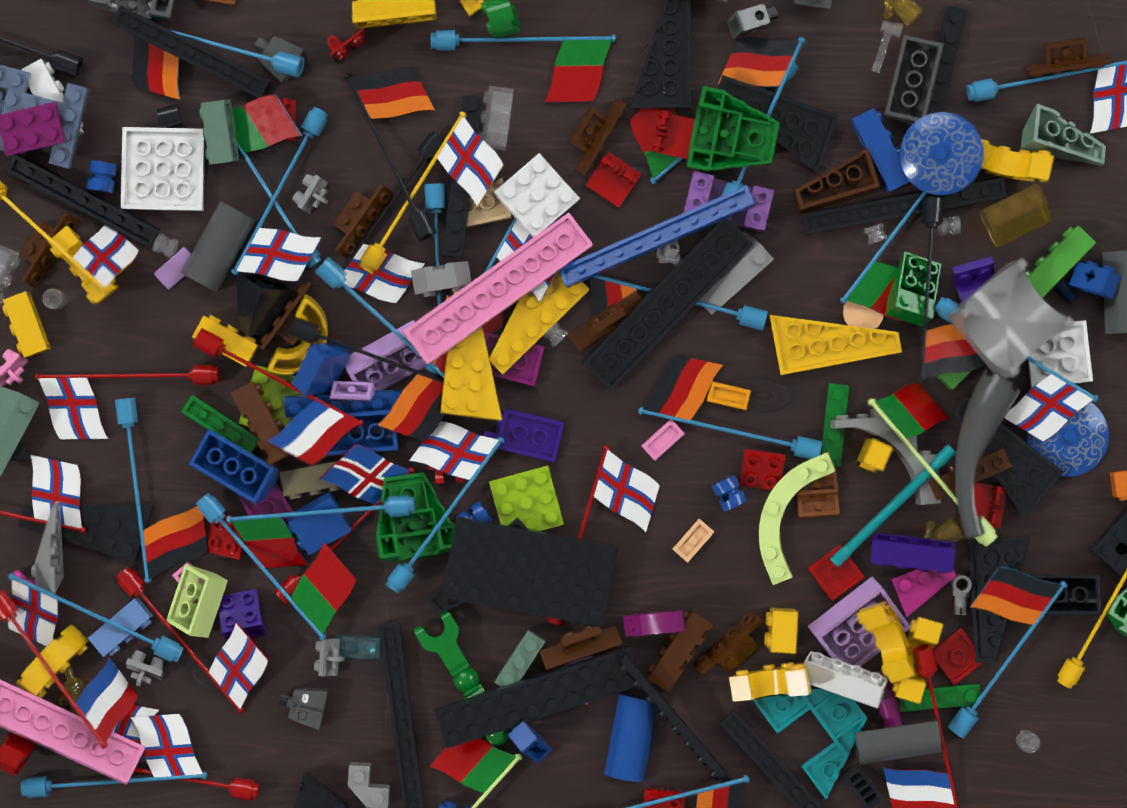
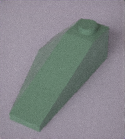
[1021,104,1106,166]
[0,386,39,477]

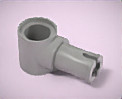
[951,574,972,615]

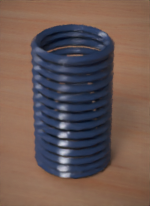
[1053,278,1078,303]

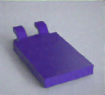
[483,408,564,462]

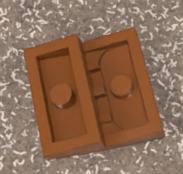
[796,473,840,519]

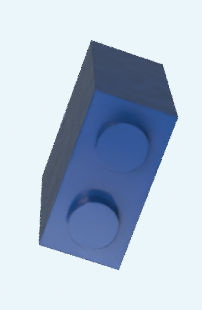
[292,342,352,396]
[286,491,352,555]

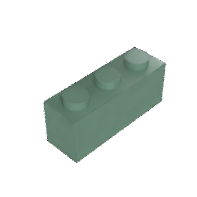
[200,99,239,165]
[495,629,545,687]

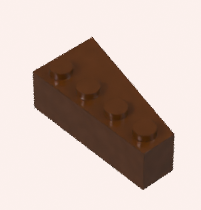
[793,148,880,214]
[231,381,291,465]
[646,609,714,693]

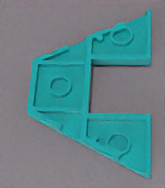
[753,688,867,799]

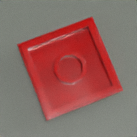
[808,544,865,601]
[933,628,984,685]

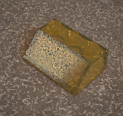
[979,183,1052,248]

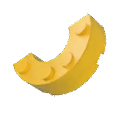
[981,139,1054,182]
[48,226,118,305]
[268,294,328,375]
[857,601,915,683]
[892,617,943,704]
[16,624,90,699]
[729,662,811,702]

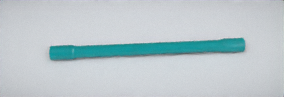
[830,445,956,568]

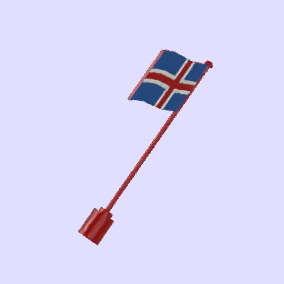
[274,444,415,606]

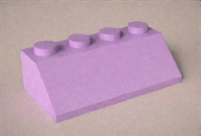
[345,320,426,391]

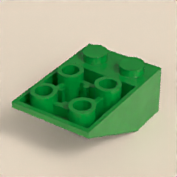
[885,252,942,327]

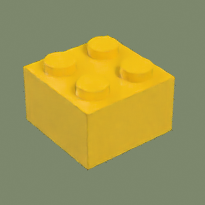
[764,607,798,653]

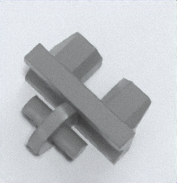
[292,174,328,214]
[656,240,680,265]
[314,638,345,676]
[126,650,164,687]

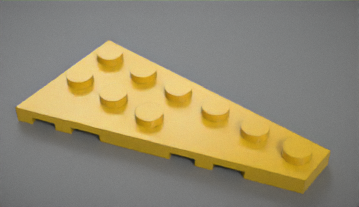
[489,271,590,375]
[440,291,502,421]
[769,315,902,375]

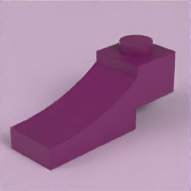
[623,610,685,637]

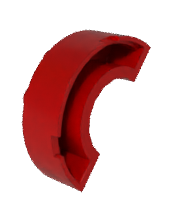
[0,732,37,777]

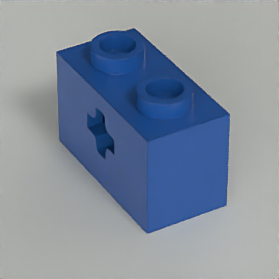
[1069,261,1121,299]
[508,721,552,764]

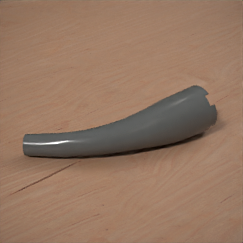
[955,371,1020,539]

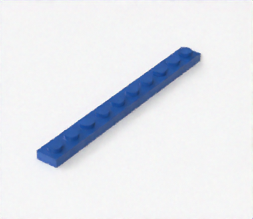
[560,185,756,288]

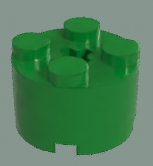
[481,0,521,39]

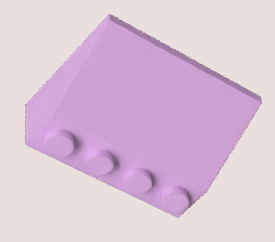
[808,577,910,667]

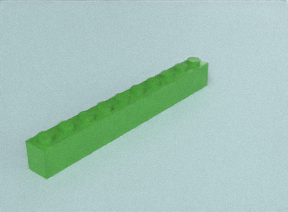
[936,225,1096,390]

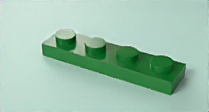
[821,383,849,467]
[181,395,259,453]
[898,683,981,712]

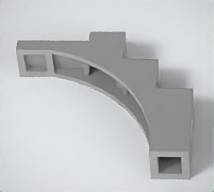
[830,409,941,505]

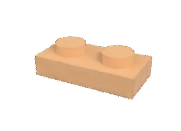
[672,518,714,563]

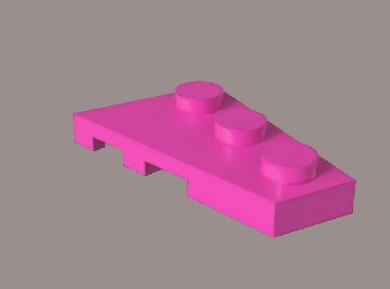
[891,569,956,617]

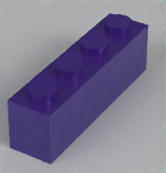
[870,532,956,573]

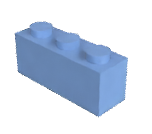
[88,597,154,657]

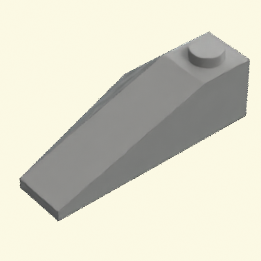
[699,230,774,315]
[31,501,64,593]

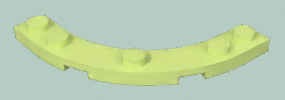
[759,452,836,585]

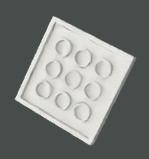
[121,127,205,211]

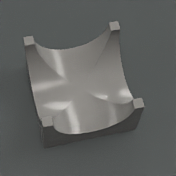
[946,258,1075,378]

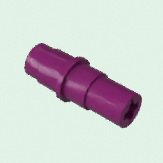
[876,671,902,728]

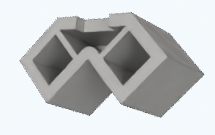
[411,261,472,297]
[348,762,391,808]

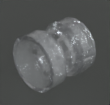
[937,215,961,237]
[152,232,180,259]
[42,289,67,310]
[1016,730,1040,753]

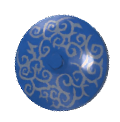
[900,112,983,195]
[1026,402,1109,477]

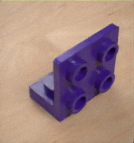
[952,256,994,302]
[219,589,267,642]

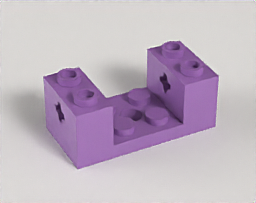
[683,171,774,233]

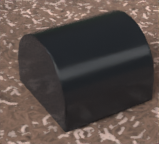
[157,104,183,128]

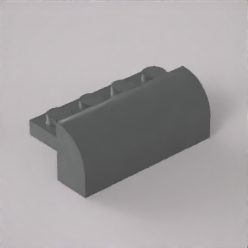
[1102,250,1127,334]
[854,720,941,765]

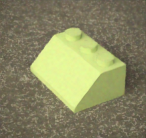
[166,564,228,638]

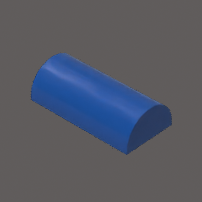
[326,409,399,456]
[189,429,279,504]
[604,693,658,782]

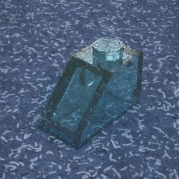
[335,634,380,659]

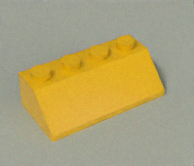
[352,0,437,29]

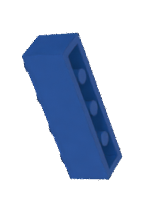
[850,108,910,194]

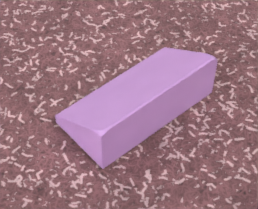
[154,247,191,290]
[330,381,376,400]

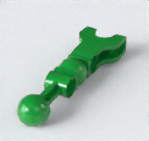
[414,611,511,745]

